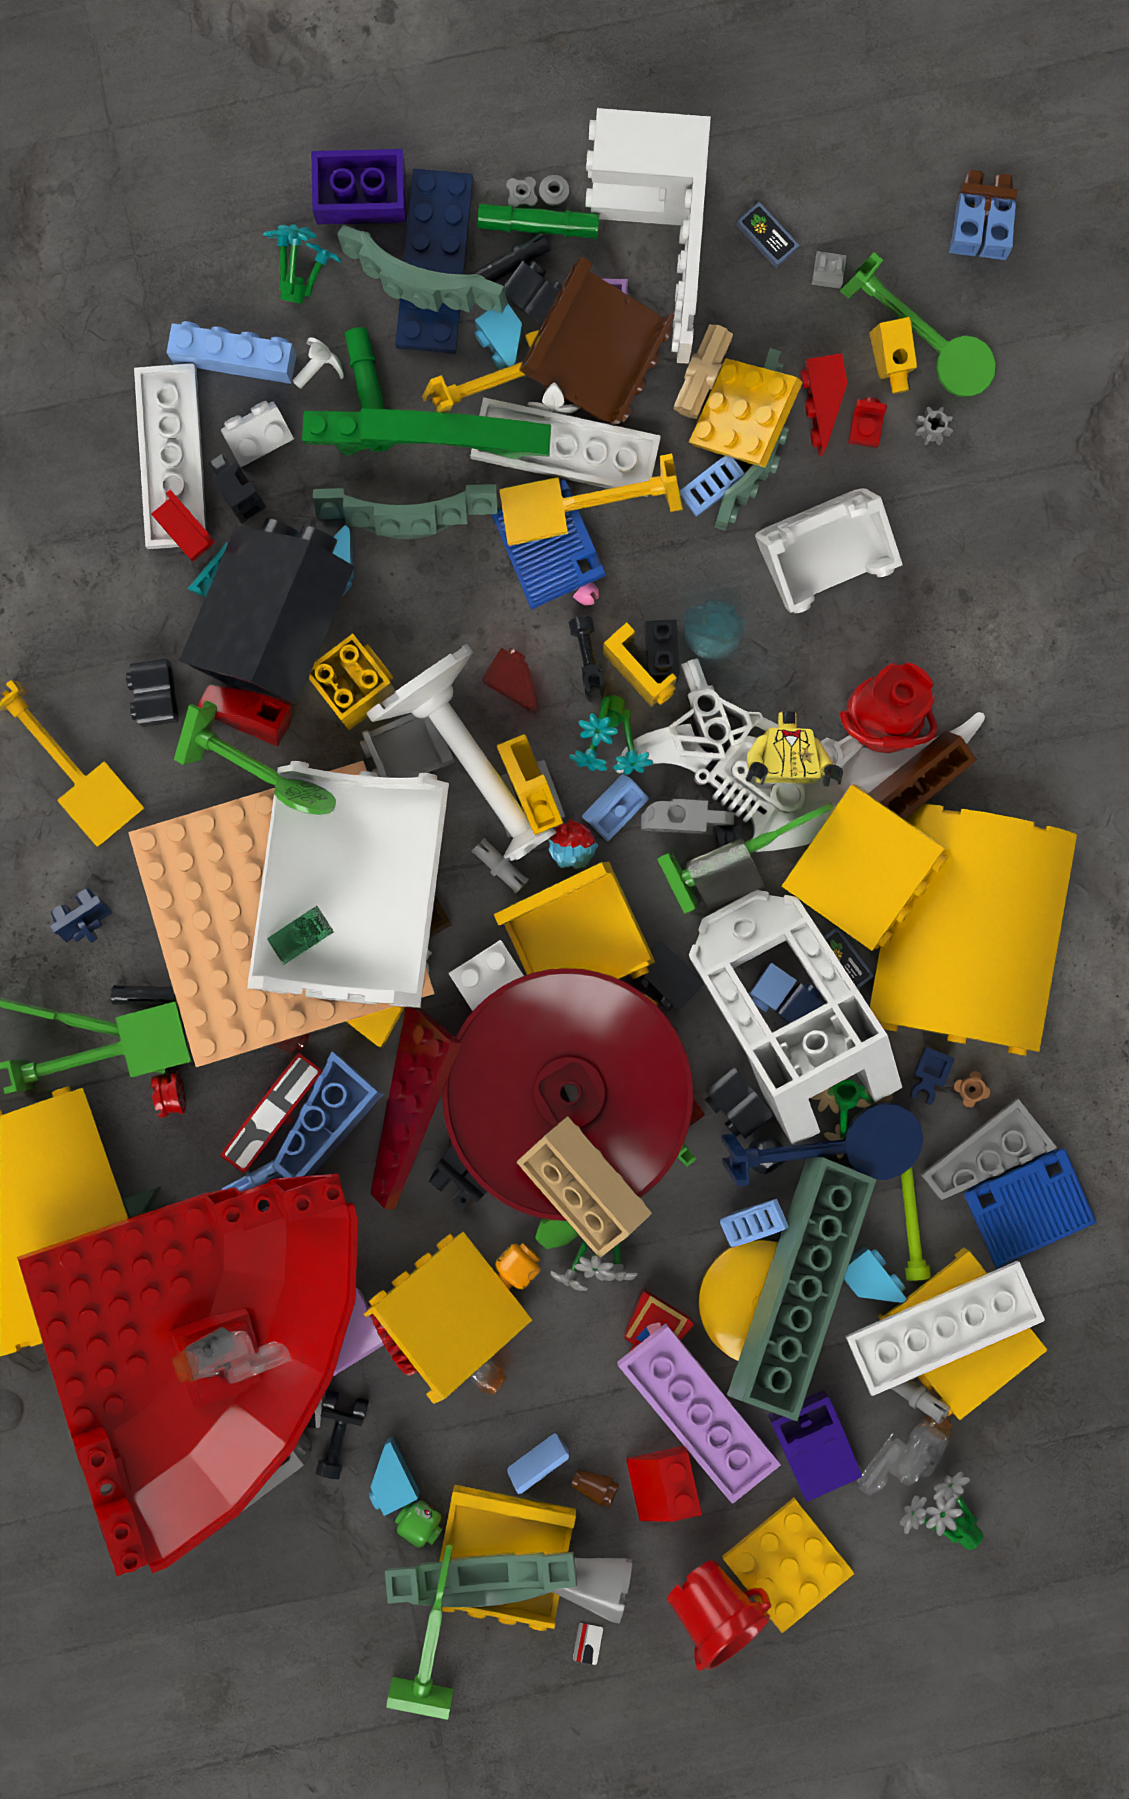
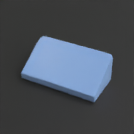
[582,774,650,842]
[507,1433,569,1494]

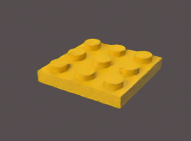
[689,358,803,468]
[722,1497,855,1633]

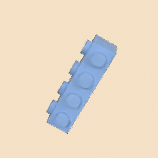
[166,321,297,384]

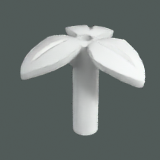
[292,337,344,389]
[527,382,580,415]

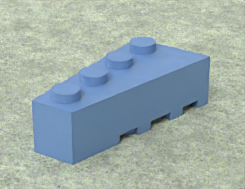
[272,1051,384,1178]

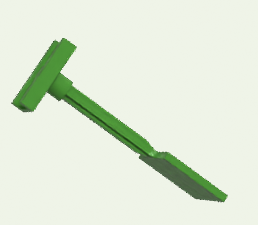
[0,1001,192,1094]

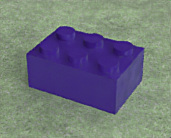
[311,149,407,225]

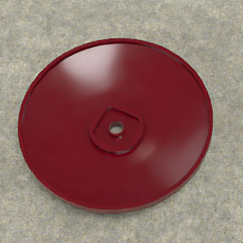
[442,968,694,1221]

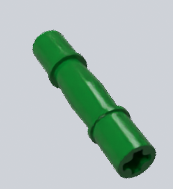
[478,204,600,239]
[344,327,394,452]

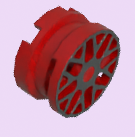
[151,1071,186,1118]

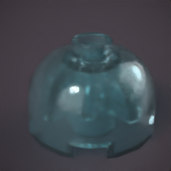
[683,600,745,659]

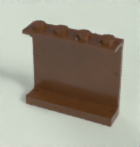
[519,257,674,425]

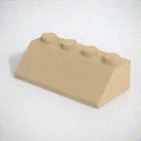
[517,1116,652,1258]

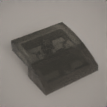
[686,838,766,910]

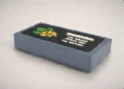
[736,202,800,269]
[824,927,874,989]

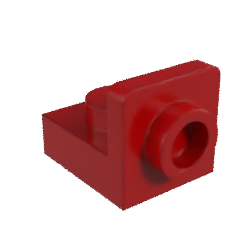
[848,397,887,448]

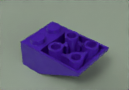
[768,1390,863,1502]

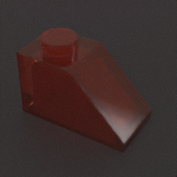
[482,648,538,714]

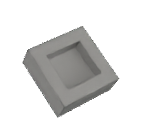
[811,251,847,289]

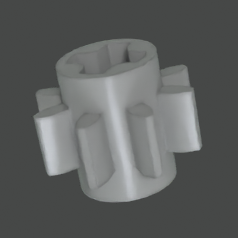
[915,407,953,445]

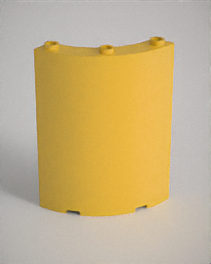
[870,804,1077,1056]
[0,1086,128,1356]

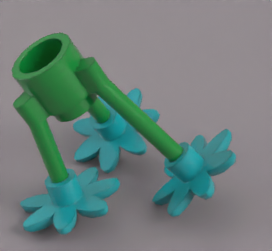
[263,224,342,304]
[569,695,653,775]

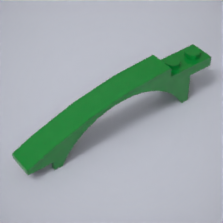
[302,408,551,459]

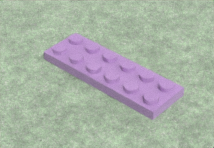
[617,1323,781,1504]

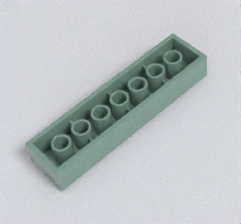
[727,1157,876,1421]

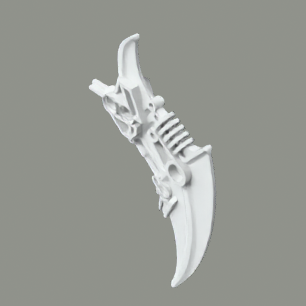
[616,658,985,852]

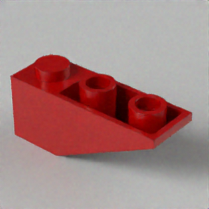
[799,353,848,456]
[197,685,291,747]

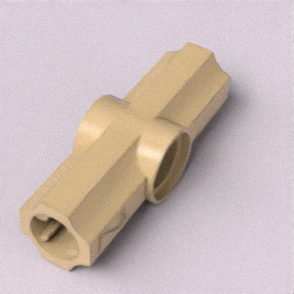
[673,324,733,419]

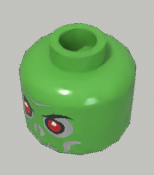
[395,1500,443,1548]

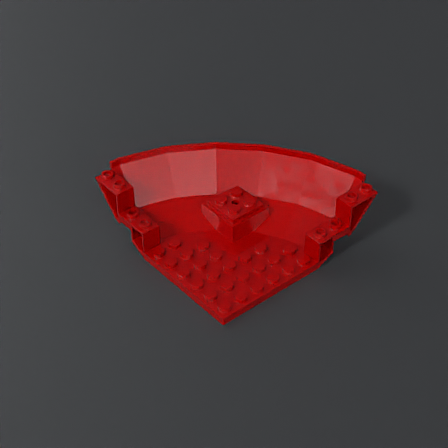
[17,1173,358,1577]

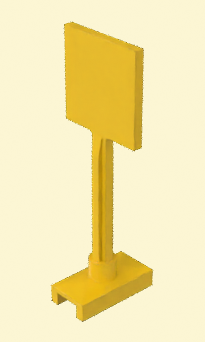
[422,330,547,413]
[499,453,683,546]
[0,680,144,847]

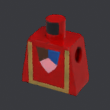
[624,1288,694,1352]

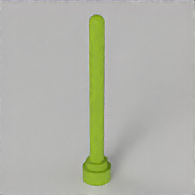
[901,1167,931,1281]

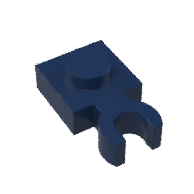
[910,1046,955,1105]

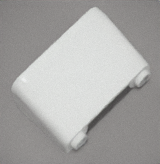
[755,488,903,613]

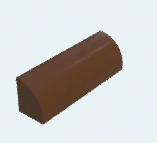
[868,731,977,819]

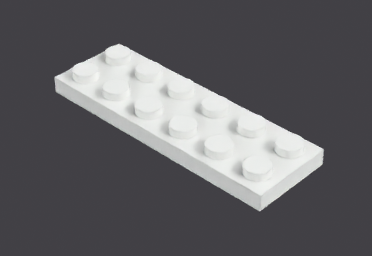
[134,363,207,549]
[470,397,661,497]
[845,1261,1045,1396]

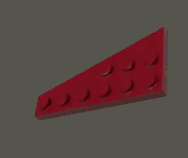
[370,1007,461,1210]

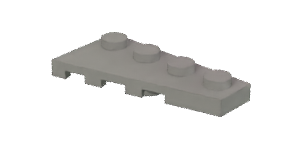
[920,1099,1057,1200]

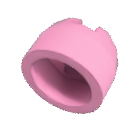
[573,582,599,606]

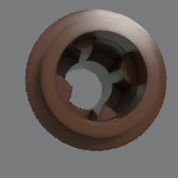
[571,1469,619,1508]

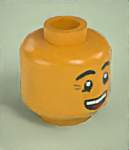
[495,1243,541,1289]

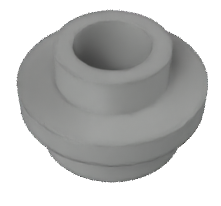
[539,175,569,206]

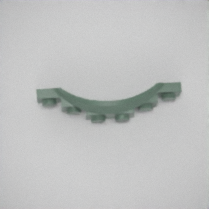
[337,225,507,313]
[714,348,790,531]
[313,484,498,539]
[385,1552,577,1607]

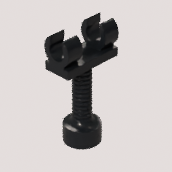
[569,616,605,702]
[316,1390,369,1479]

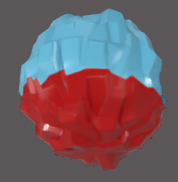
[548,820,598,869]

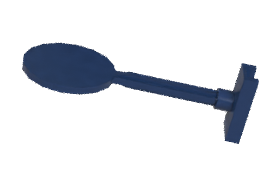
[721,1102,923,1186]

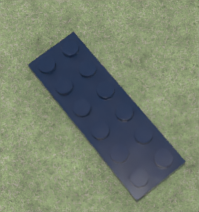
[395,168,473,354]

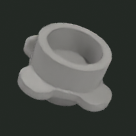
[506,177,537,208]

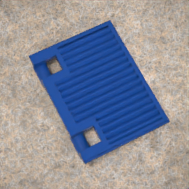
[492,479,606,610]
[963,1148,1096,1268]

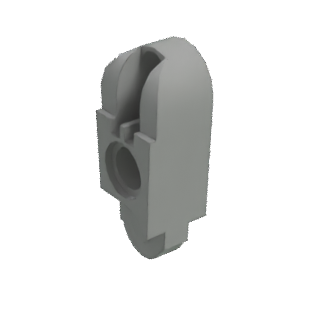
[641,799,735,835]

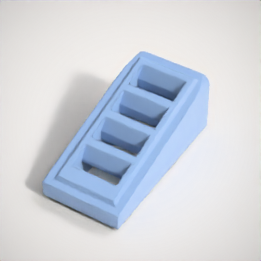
[679,456,745,517]
[720,1198,789,1247]

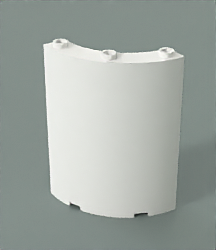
[247,761,449,1008]

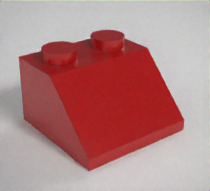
[626,1445,702,1522]

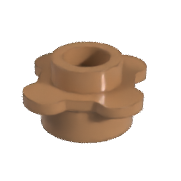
[954,1071,990,1107]

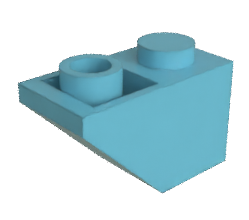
[474,303,523,370]
[844,1246,907,1303]

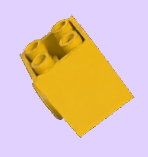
[309,633,396,731]

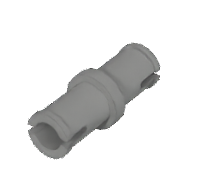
[471,838,529,894]
[890,1380,950,1424]

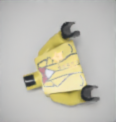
[745,711,843,787]

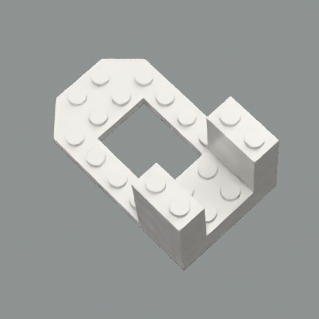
[586,108,711,364]
[689,890,902,1146]

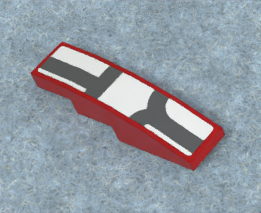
[220,1053,323,1175]

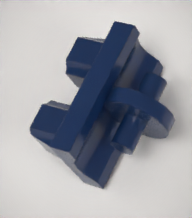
[50,888,113,943]

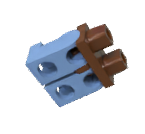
[949,170,1017,260]

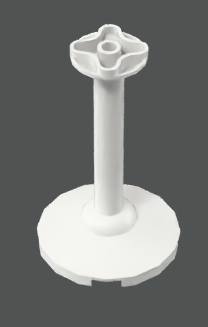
[366,643,556,861]

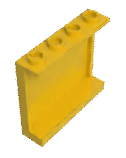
[782,784,948,951]
[494,861,656,980]
[363,1232,532,1404]
[877,1247,1047,1420]
[439,1485,576,1631]

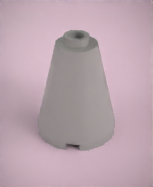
[552,1558,632,1624]

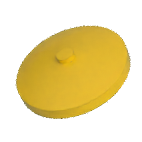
[698,1239,778,1361]

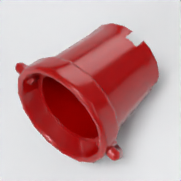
[839,662,938,754]
[666,1560,771,1671]

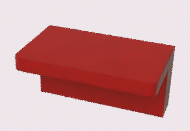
[151,489,216,562]

